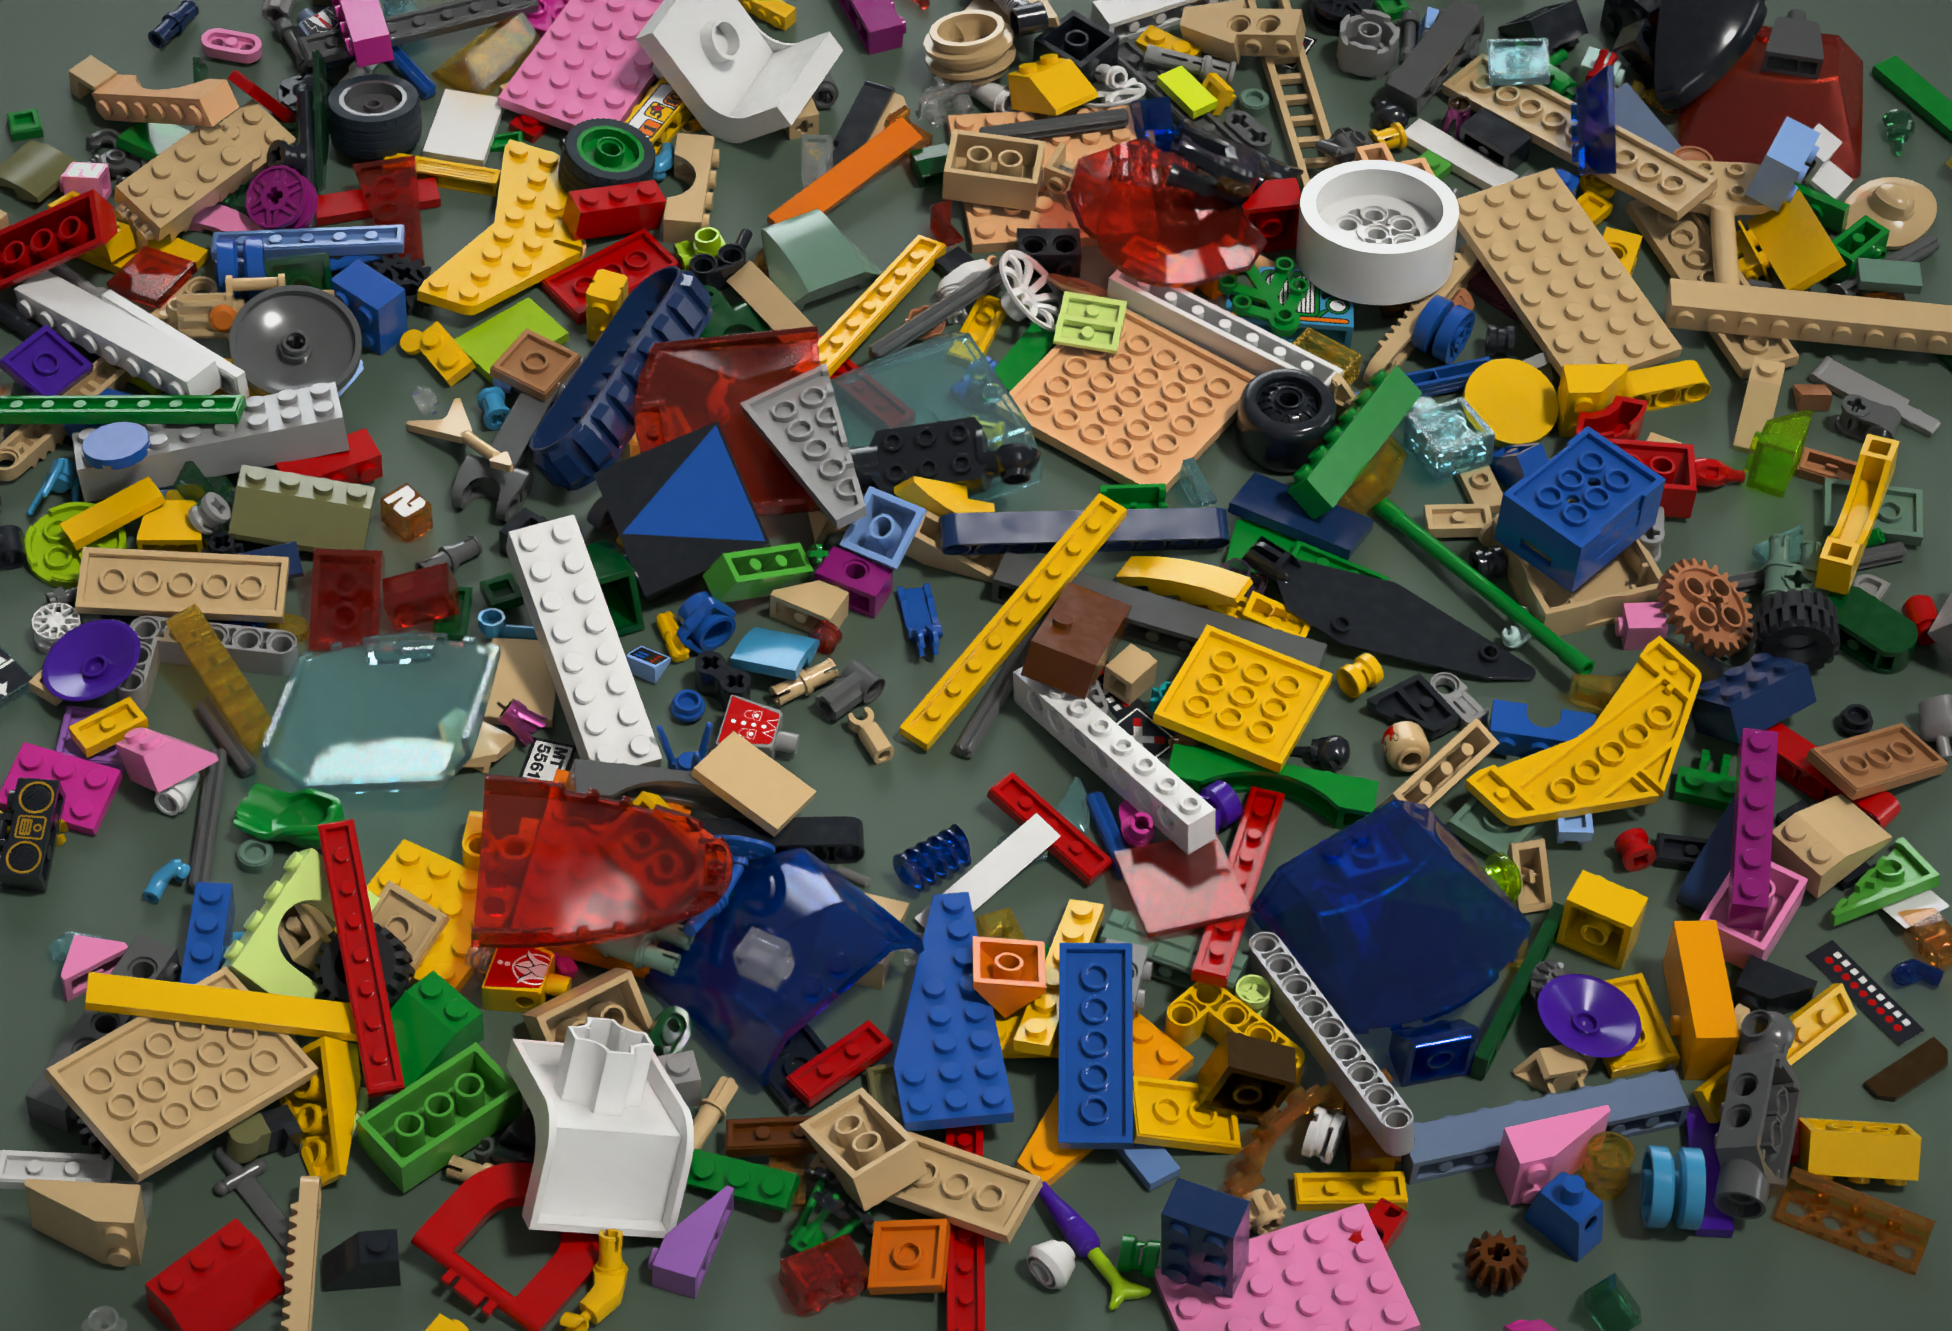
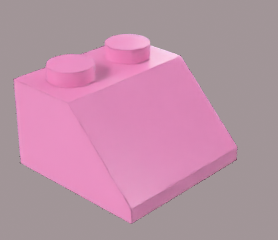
[115,727,219,793]

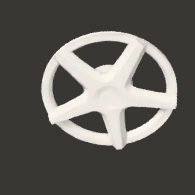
[1082,78,1146,108]

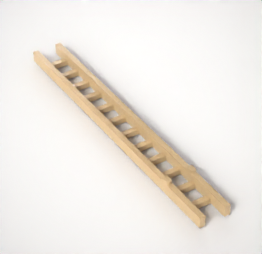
[1245,0,1340,194]

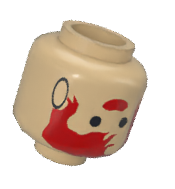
[1381,721,1430,772]

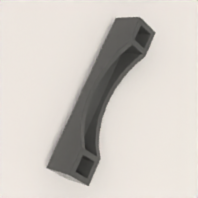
[567,759,748,818]

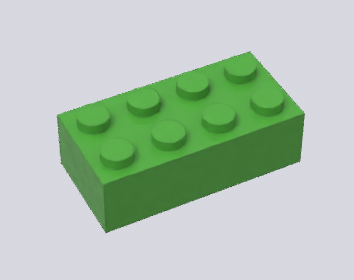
[356,1042,523,1194]

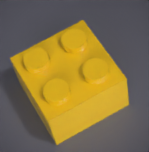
[1556,870,1648,970]

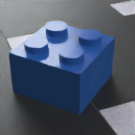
[331,259,408,356]

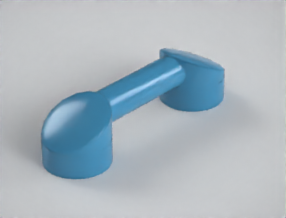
[478,608,538,640]

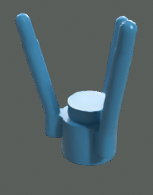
[26,458,80,516]

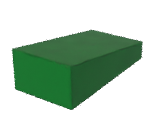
[490,131,524,152]

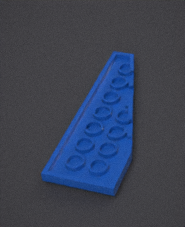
[893,892,1015,1132]

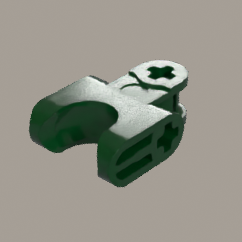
[693,285,774,373]

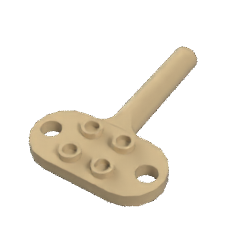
[1685,160,1773,285]

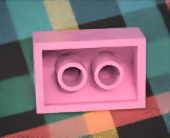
[1700,861,1808,969]

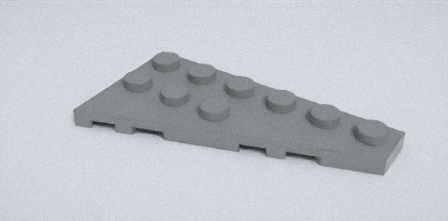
[740,363,867,530]

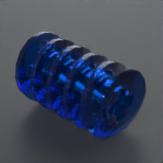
[893,824,971,892]

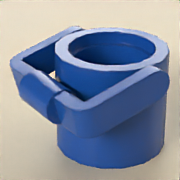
[676,591,737,654]

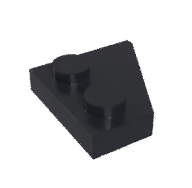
[1366,673,1461,740]

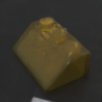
[431,12,541,95]

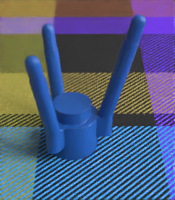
[656,722,712,771]

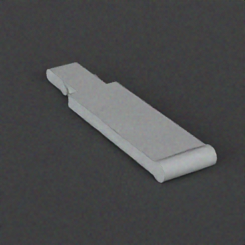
[1809,356,1941,437]

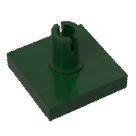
[263,251,332,290]

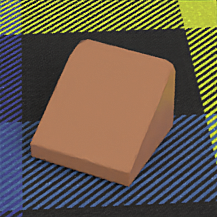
[1792,384,1832,411]

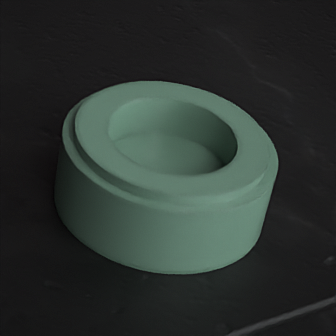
[1238,88,1270,117]
[237,838,274,874]

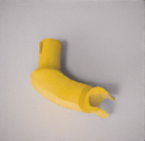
[560,1229,628,1331]

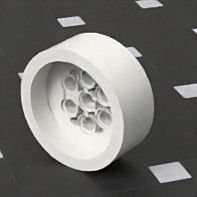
[1296,160,1459,305]

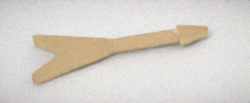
[406,398,514,472]

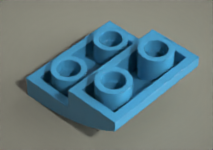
[731,627,820,681]

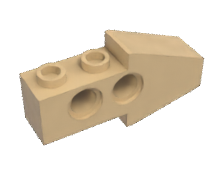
[1180,0,1306,64]

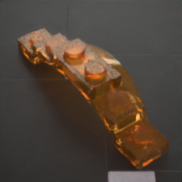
[1222,1068,1394,1198]

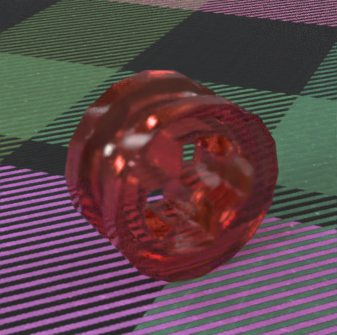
[808,620,843,654]

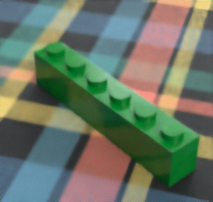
[1287,365,1422,520]

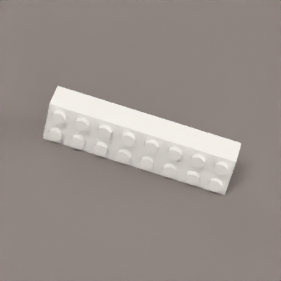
[506,514,662,767]

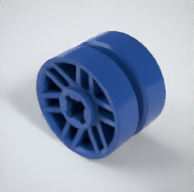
[1411,295,1475,364]

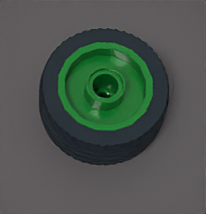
[558,118,655,195]

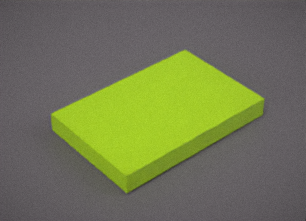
[454,297,569,384]

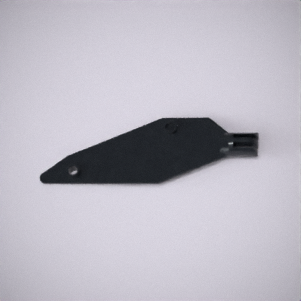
[1242,536,1536,680]

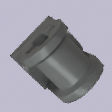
[1835,394,1902,441]

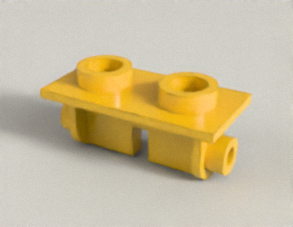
[1736,220,1771,282]

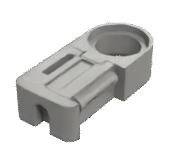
[1430,672,1489,730]

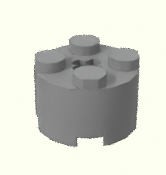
[1336,9,1400,80]

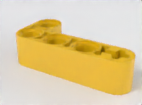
[1164,982,1305,1090]

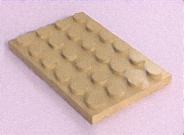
[45,966,318,1183]

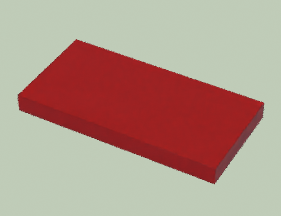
[541,228,682,325]

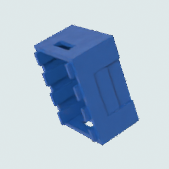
[1494,426,1666,593]

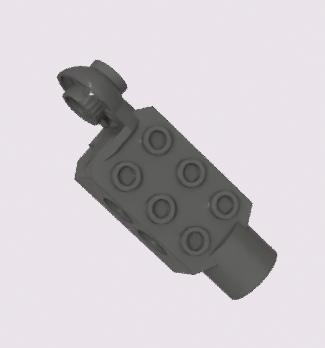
[1714,1009,1803,1220]

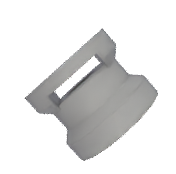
[188,492,232,535]

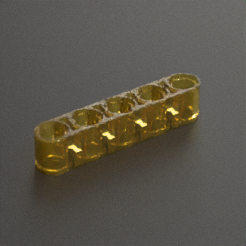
[165,603,282,756]

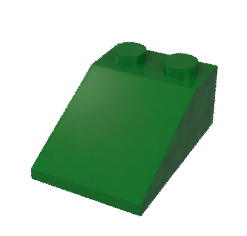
[357,970,484,1095]

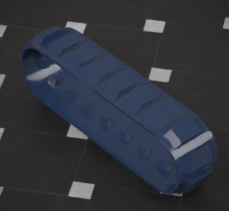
[529,265,713,491]

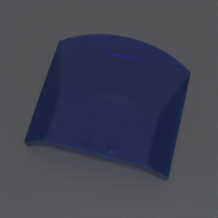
[1251,799,1531,1034]
[644,847,924,1087]

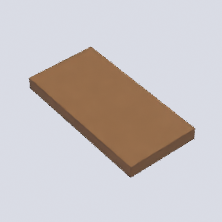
[1805,723,1948,801]

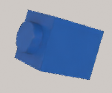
[1485,442,1549,489]

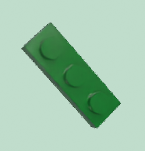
[686,1149,801,1214]

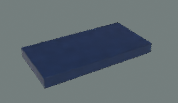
[1228,472,1374,560]

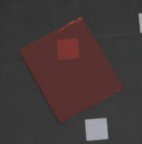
[1114,831,1252,938]

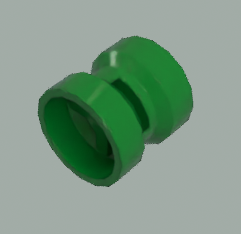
[1117,1233,1161,1278]

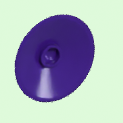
[42,619,141,701]
[1538,974,1642,1058]

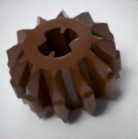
[1464,1229,1529,1295]

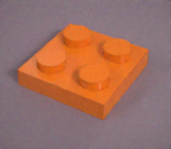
[867,1218,951,1295]

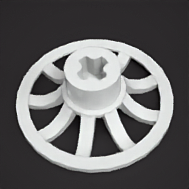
[999,250,1063,332]

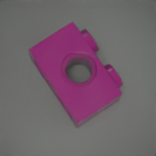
[815,546,893,619]

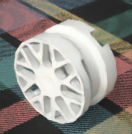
[32,603,81,655]
[1301,1107,1346,1165]

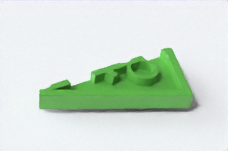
[1830,837,1940,926]

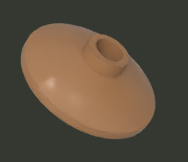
[1047,273,1107,298]

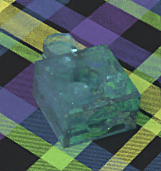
[1403,396,1495,482]

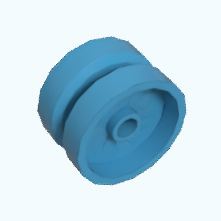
[1640,1145,1706,1230]

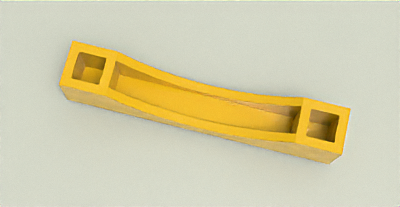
[1815,434,1900,595]

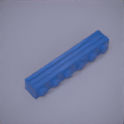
[1405,356,1491,399]

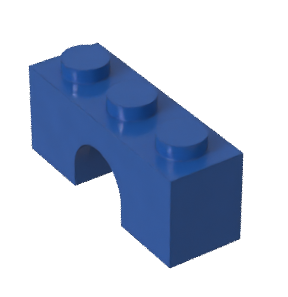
[1488,699,1596,758]

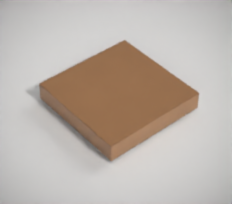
[490,328,581,402]

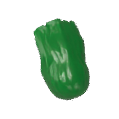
[233,783,345,849]

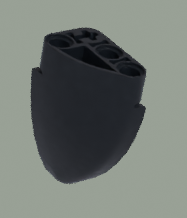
[1654,0,1767,110]

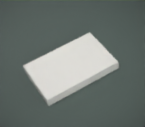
[423,89,505,167]

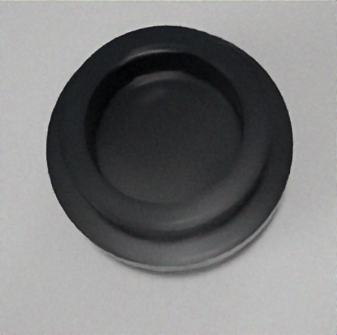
[1838,704,1873,736]

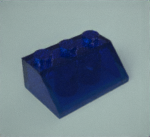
[1571,65,1616,175]

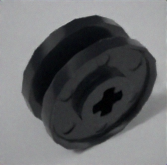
[1308,0,1374,37]

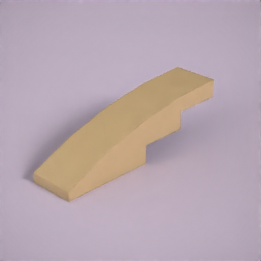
[726,261,816,350]

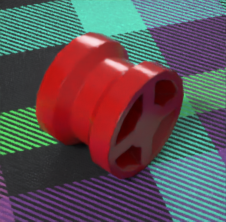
[1614,828,1657,872]

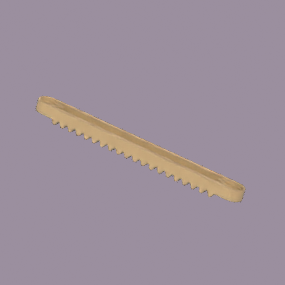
[1363,242,1484,385]
[0,276,218,481]
[281,1176,322,1331]

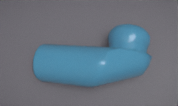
[652,143,675,181]
[142,858,191,904]

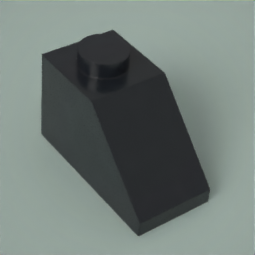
[1732,955,1818,1014]
[322,1229,401,1292]

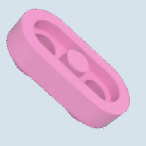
[201,28,262,64]

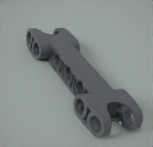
[451,357,585,522]

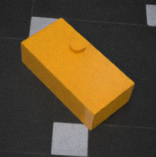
[1662,920,1740,1080]

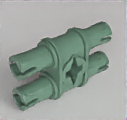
[1761,533,1822,600]
[572,893,695,977]

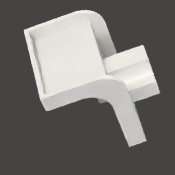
[636,0,843,143]
[506,1017,694,1238]

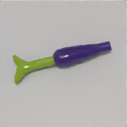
[1038,1181,1151,1311]

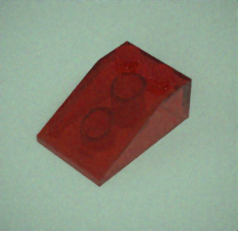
[309,548,386,652]

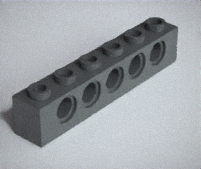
[25,933,181,1132]

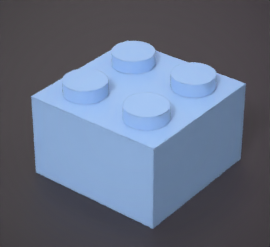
[1744,116,1821,212]

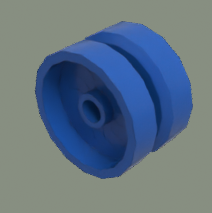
[215,236,266,302]

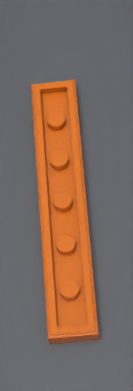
[766,117,923,225]

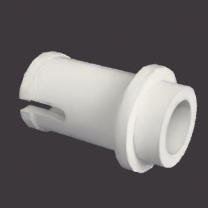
[1094,63,1128,90]

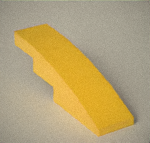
[1115,556,1253,606]
[1175,591,1311,638]

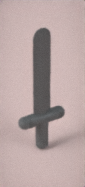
[214,1146,290,1253]

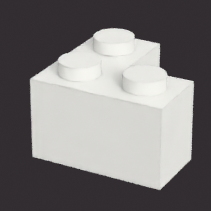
[1801,123,1853,200]

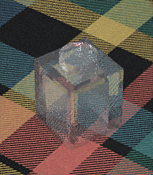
[733,926,795,990]

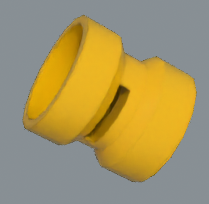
[1336,653,1384,698]

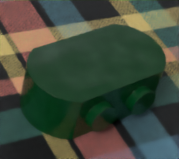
[1827,586,1918,675]

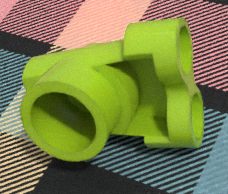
[673,227,726,271]

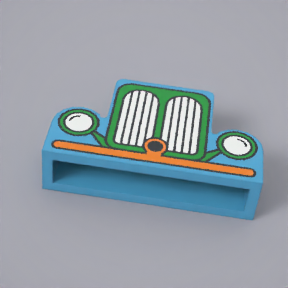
[1225,267,1354,350]

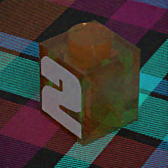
[380,483,433,544]

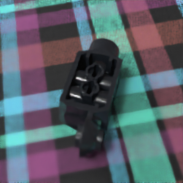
[849,416,1041,498]

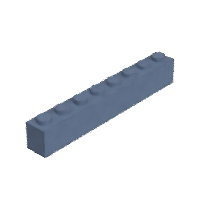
[1401,1070,1690,1185]

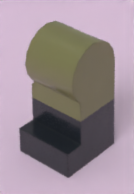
[226,1104,302,1163]

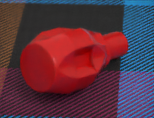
[1695,458,1745,487]

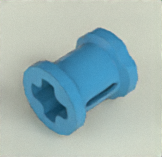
[477,386,510,430]

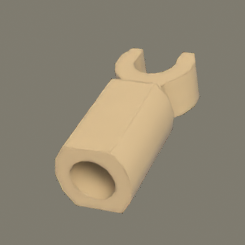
[848,707,895,765]

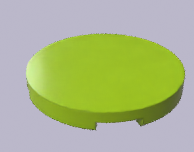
[24,502,127,589]

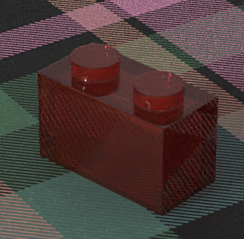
[382,562,460,630]
[779,1233,868,1316]

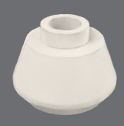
[1026,1240,1075,1289]

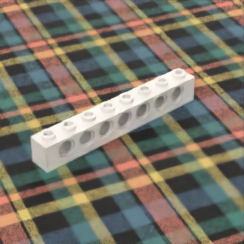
[1013,667,1216,855]

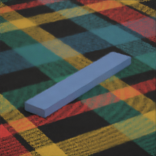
[211,224,405,261]

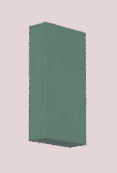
[1855,258,1923,294]

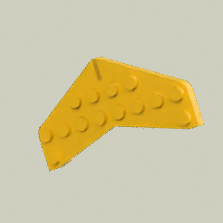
[417,139,583,315]
[1464,635,1702,826]

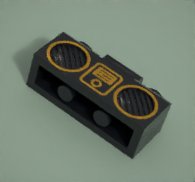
[0,777,66,892]

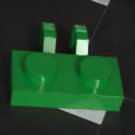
[1672,749,1736,811]

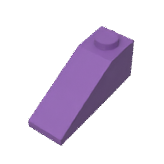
[648,1186,734,1299]

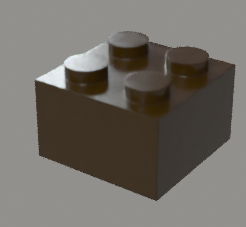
[1198,1031,1297,1125]

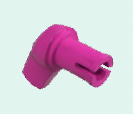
[1118,800,1154,847]

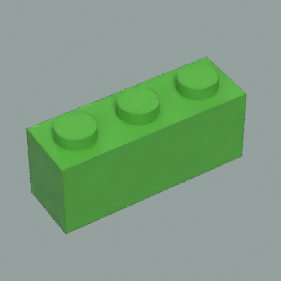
[702,542,814,603]

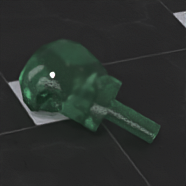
[1882,109,1916,156]

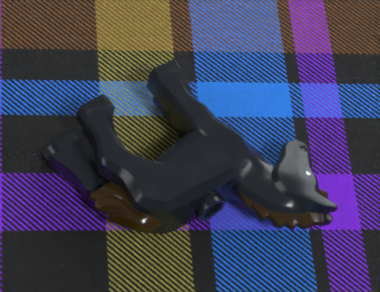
[1165,117,1304,205]

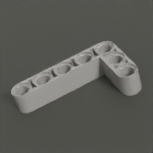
[115,616,299,711]

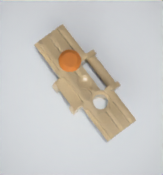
[176,273,334,340]

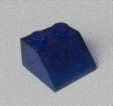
[1388,1019,1480,1087]

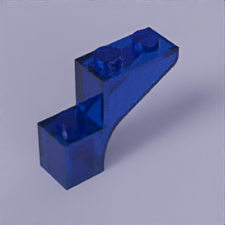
[1131,96,1189,192]

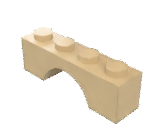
[663,133,720,243]

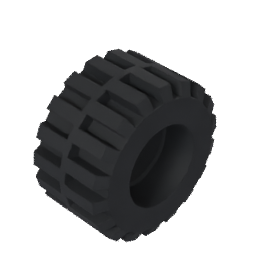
[1753,589,1840,672]
[314,922,415,1009]

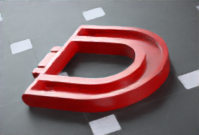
[411,1162,599,1331]

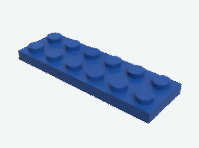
[1058,943,1133,1149]

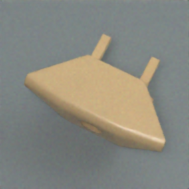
[1513,1044,1596,1094]

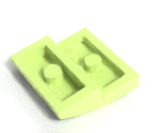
[1053,291,1127,354]

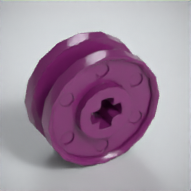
[245,165,318,230]

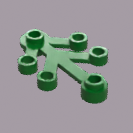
[1217,244,1309,337]

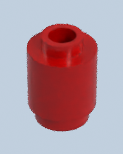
[1901,595,1939,645]

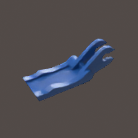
[897,583,943,657]

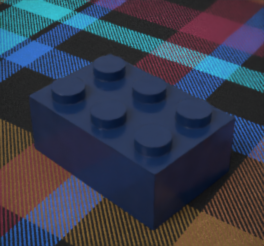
[1691,653,1817,744]
[1161,1178,1250,1298]

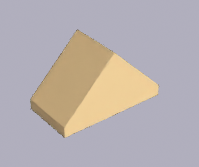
[1502,838,1553,914]

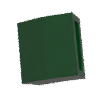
[910,143,949,188]

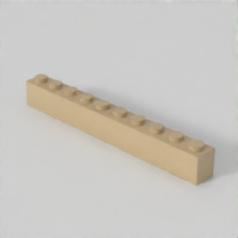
[1664,278,1952,355]

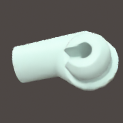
[1501,606,1532,648]

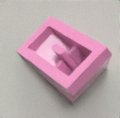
[60,935,129,1002]

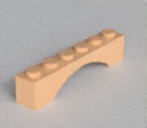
[91,74,240,127]

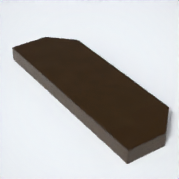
[1863,1037,1948,1102]

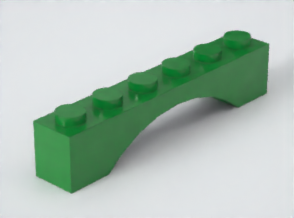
[1168,744,1379,832]

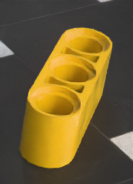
[1622,360,1711,412]

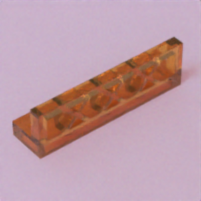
[1774,1167,1936,1275]

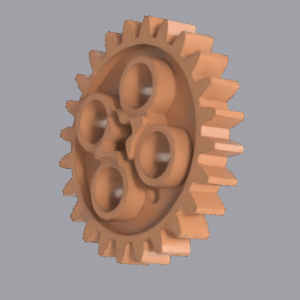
[1657,558,1753,659]

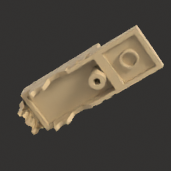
[114,99,297,251]

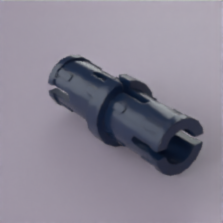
[148,0,199,48]

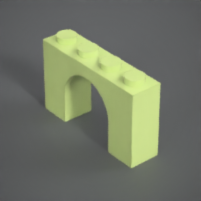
[221,848,380,999]

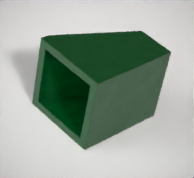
[586,539,645,637]

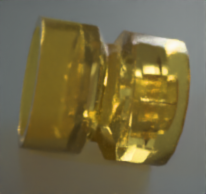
[1580,1131,1635,1200]

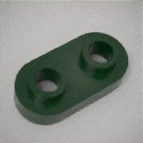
[647,1006,693,1056]

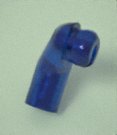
[1891,959,1945,987]

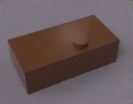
[1021,582,1132,700]

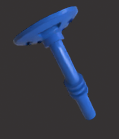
[683,835,776,937]

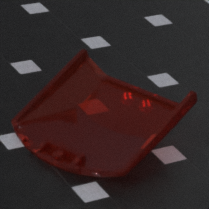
[1677,26,1863,179]
[635,326,822,516]

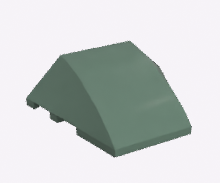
[761,209,883,311]

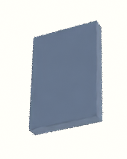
[1585,83,1682,154]

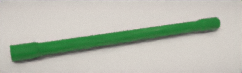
[1372,496,1595,678]

